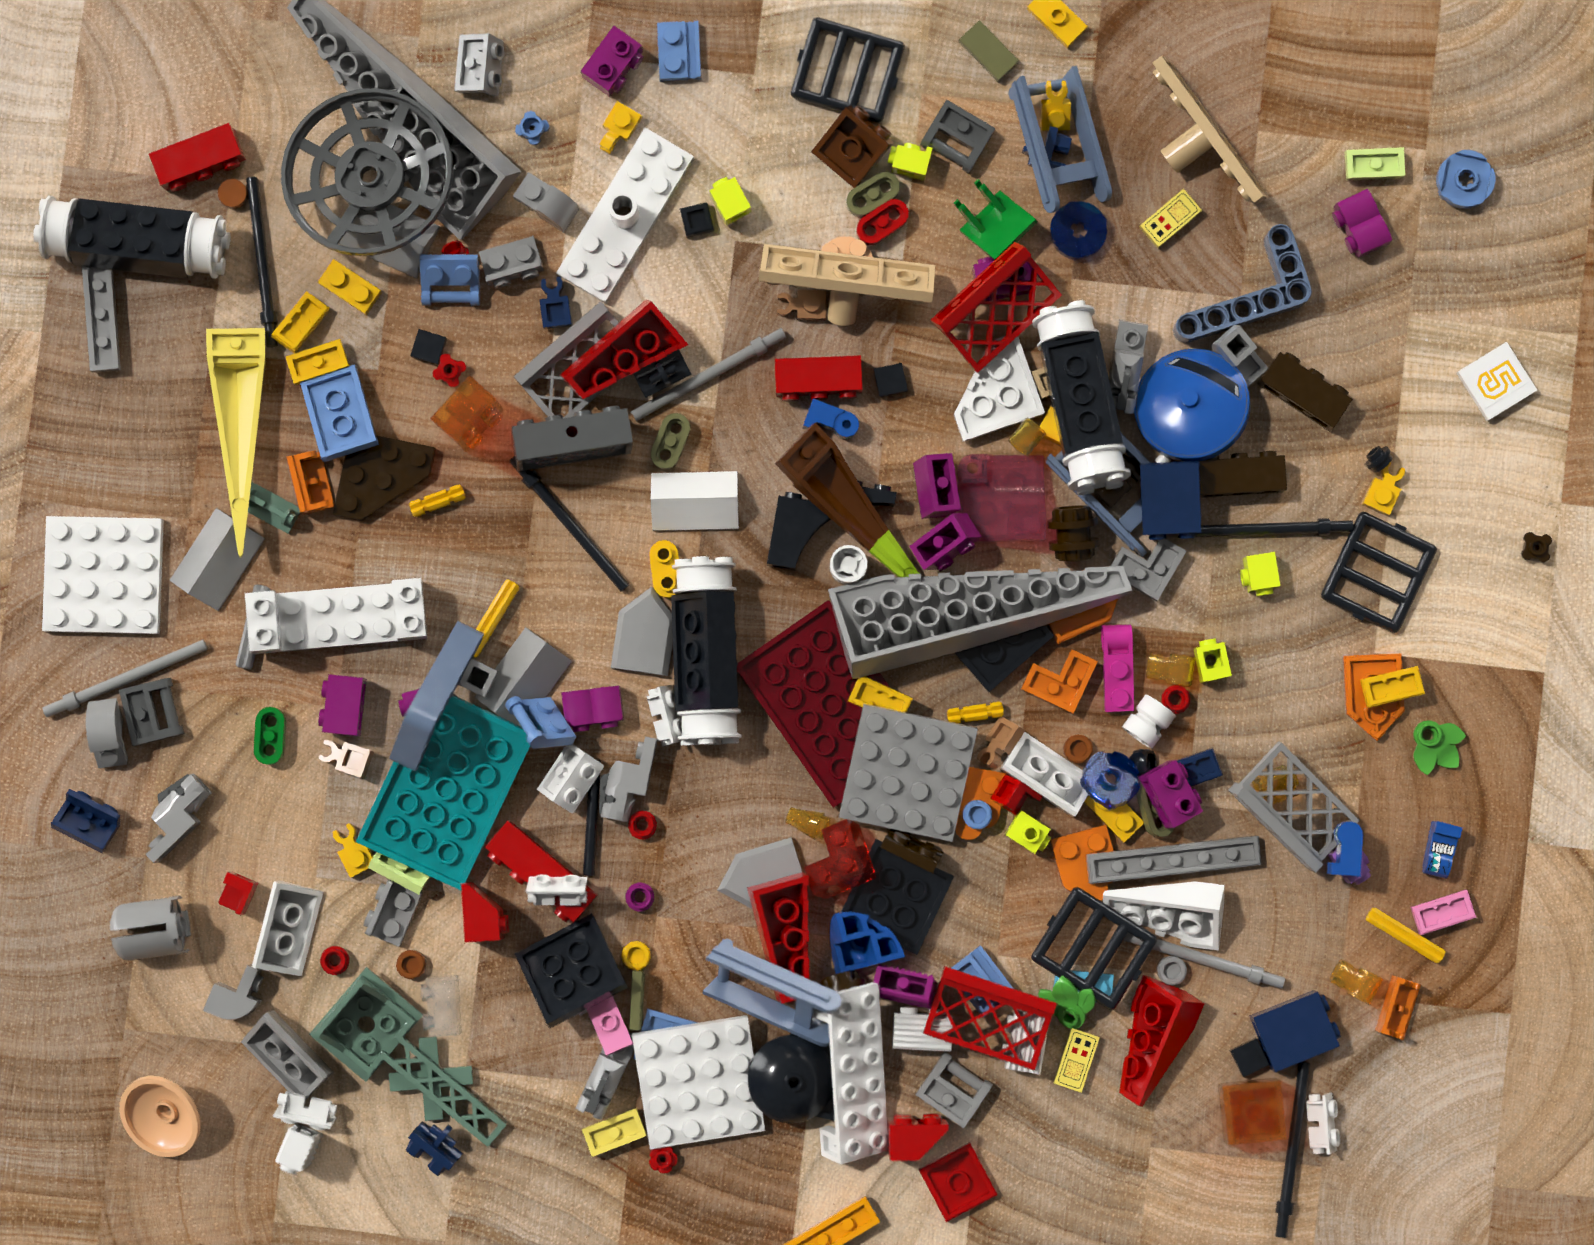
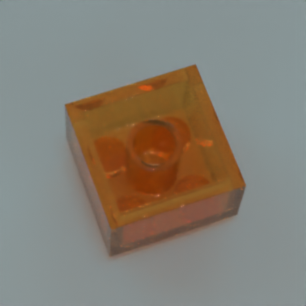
[1218,1078,1287,1145]

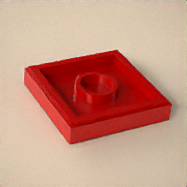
[919,1142,998,1222]

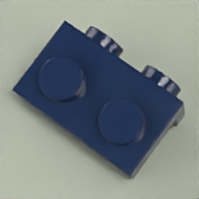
[51,789,120,854]

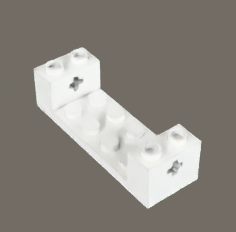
[245,578,427,654]

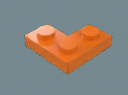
[1020,649,1098,714]

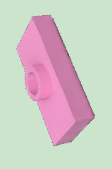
[1410,890,1476,935]
[587,996,633,1056]

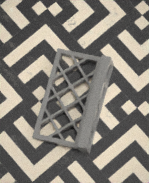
[513,302,619,418]
[1228,741,1360,873]

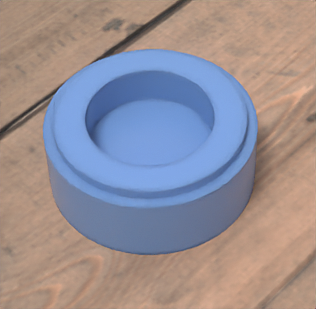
[963,800,992,829]

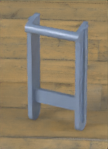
[1008,66,1112,213]
[1045,433,1151,557]
[702,939,841,1046]

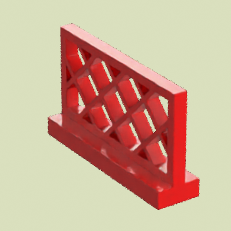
[930,242,1062,373]
[923,966,1057,1070]

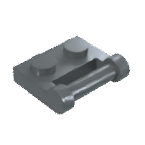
[920,99,996,174]
[119,678,185,746]

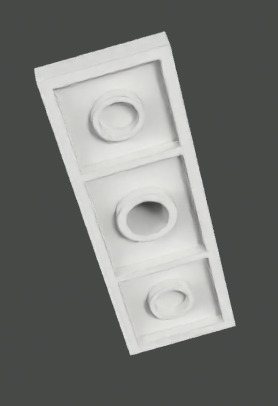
[556,128,694,304]

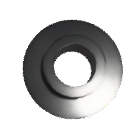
[1365,446,1393,472]

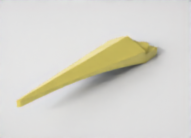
[206,328,266,558]

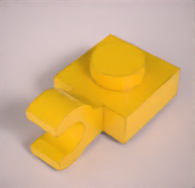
[599,101,642,155]

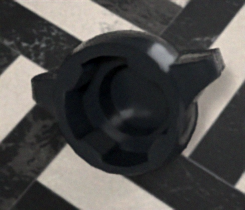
[1129,749,1157,776]

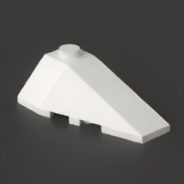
[1103,882,1224,951]

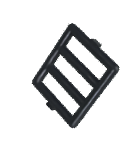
[790,17,905,123]
[1321,512,1437,633]
[1031,887,1157,1010]

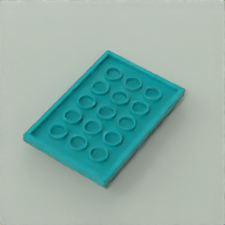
[356,695,530,891]

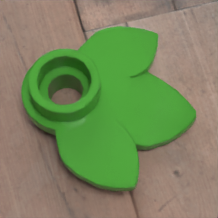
[1413,720,1466,775]
[1038,976,1095,1029]

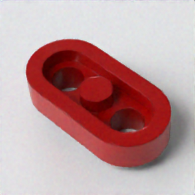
[856,199,909,245]

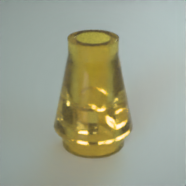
[785,807,831,840]

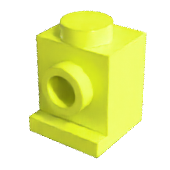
[888,143,932,181]
[1193,638,1232,683]

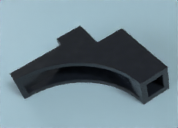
[767,480,897,571]

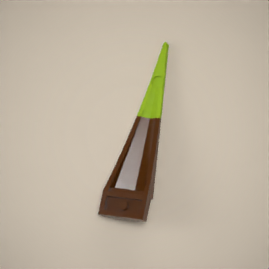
[775,422,920,577]

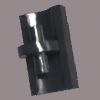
[633,349,692,398]

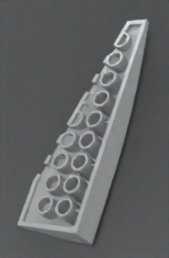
[287,0,522,240]
[828,566,1132,679]

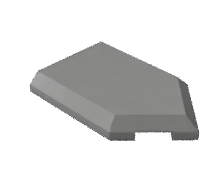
[611,587,673,676]
[717,837,808,909]

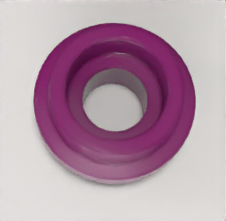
[625,882,655,912]

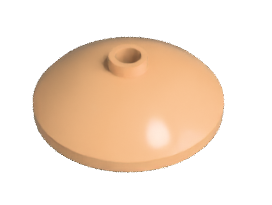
[119,1076,201,1157]

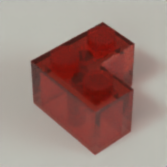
[804,819,877,899]

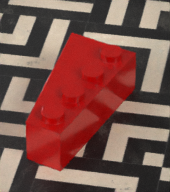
[560,299,688,399]
[747,872,809,1004]

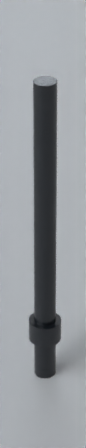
[246,177,278,348]
[509,456,629,592]
[1196,518,1353,537]
[1275,1062,1311,1238]

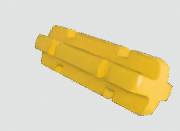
[409,484,466,517]
[947,702,1004,723]

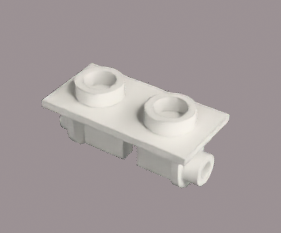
[647,685,682,747]
[526,875,587,906]
[273,1091,337,1130]
[1306,1093,1340,1155]

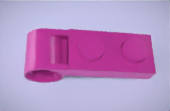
[1101,624,1134,712]

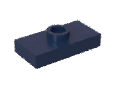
[1177,747,1223,787]

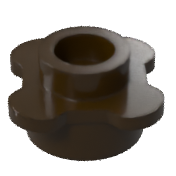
[1521,532,1552,563]

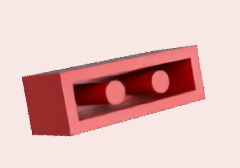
[149,123,246,192]
[775,355,862,401]

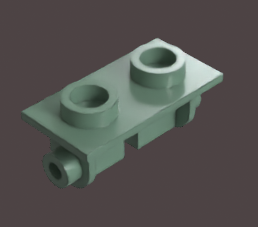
[248,482,300,534]

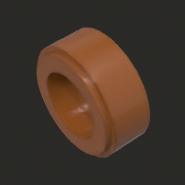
[218,179,248,209]
[1063,734,1093,764]
[396,950,426,979]

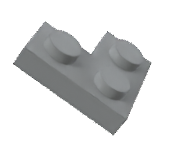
[1110,539,1187,601]

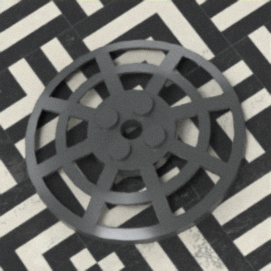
[281,88,453,256]

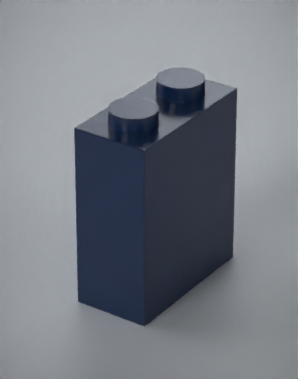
[1140,461,1201,540]
[1249,990,1341,1072]

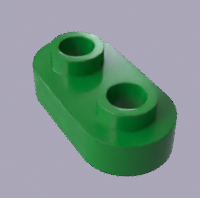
[254,707,286,765]

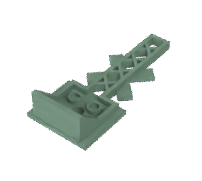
[309,967,507,1147]

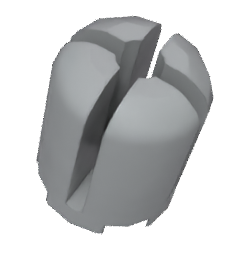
[110,895,191,961]

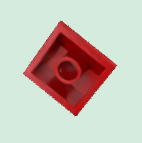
[461,882,510,942]

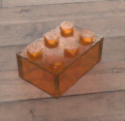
[430,375,504,452]

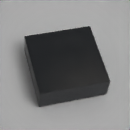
[680,202,714,238]
[410,329,447,366]
[874,363,908,398]
[1229,1038,1270,1077]

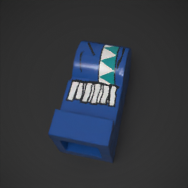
[802,398,859,439]
[1422,821,1463,879]
[1327,822,1363,877]

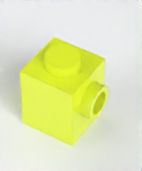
[709,177,751,226]
[1240,552,1281,596]
[1004,810,1051,854]

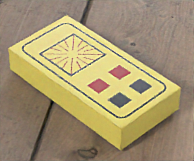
[1139,189,1202,248]
[1053,1028,1100,1093]

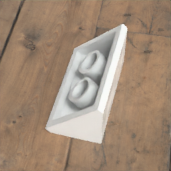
[651,471,739,531]
[999,732,1096,817]
[252,881,323,976]

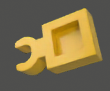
[1041,81,1071,131]
[1362,462,1405,516]
[333,823,373,878]

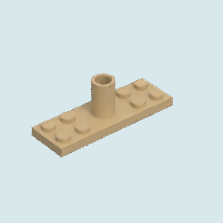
[1152,56,1269,204]
[759,244,935,326]

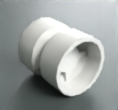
[830,545,867,585]
[1122,694,1176,749]

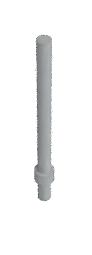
[631,328,787,421]
[42,640,208,718]
[1123,932,1285,989]

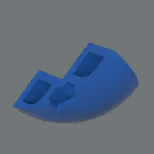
[830,912,905,974]

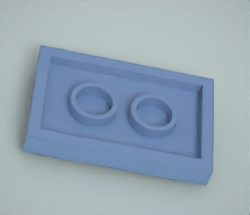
[300,364,379,462]

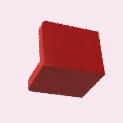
[990,774,1043,815]
[218,871,259,916]

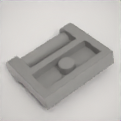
[915,1051,993,1128]

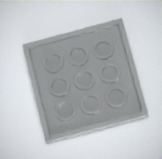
[839,704,978,842]

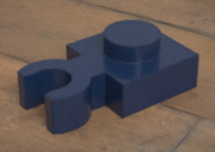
[539,277,572,329]

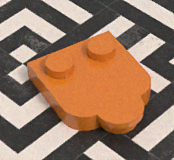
[955,767,1007,840]
[1050,824,1113,901]

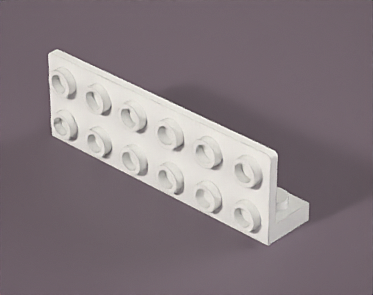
[813,982,888,1165]

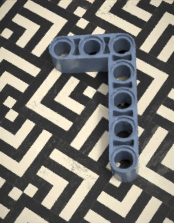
[1173,224,1312,343]
[389,621,484,772]

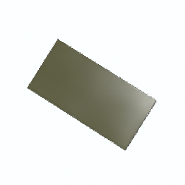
[958,20,1019,82]
[629,970,645,1030]

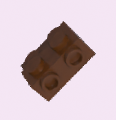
[811,105,894,188]

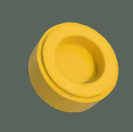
[621,941,651,970]

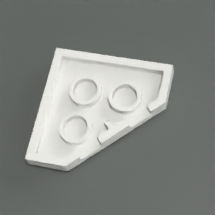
[954,336,1045,442]

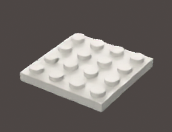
[42,516,164,634]
[632,1015,765,1149]

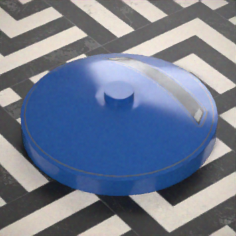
[1134,349,1251,461]

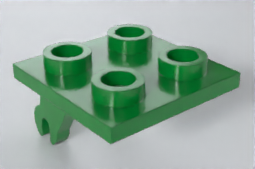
[953,179,1037,260]

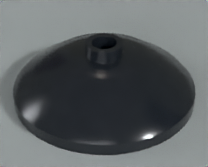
[747,1035,833,1123]

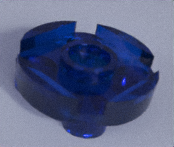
[1049,201,1107,260]
[1080,751,1140,810]

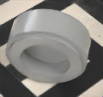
[1157,956,1187,985]

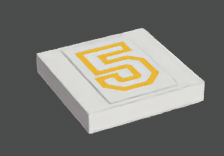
[1457,342,1537,421]

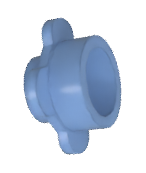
[515,111,549,145]

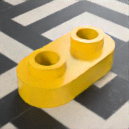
[649,540,679,598]

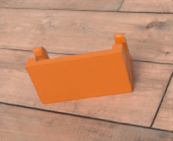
[287,450,335,515]
[1375,975,1421,1040]

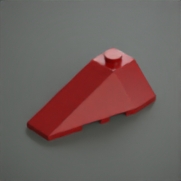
[1119,975,1205,1107]

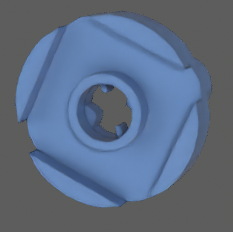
[1436,150,1496,209]

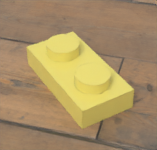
[582,1108,647,1157]

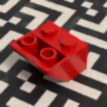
[888,1113,948,1161]

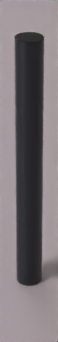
[583,760,601,876]

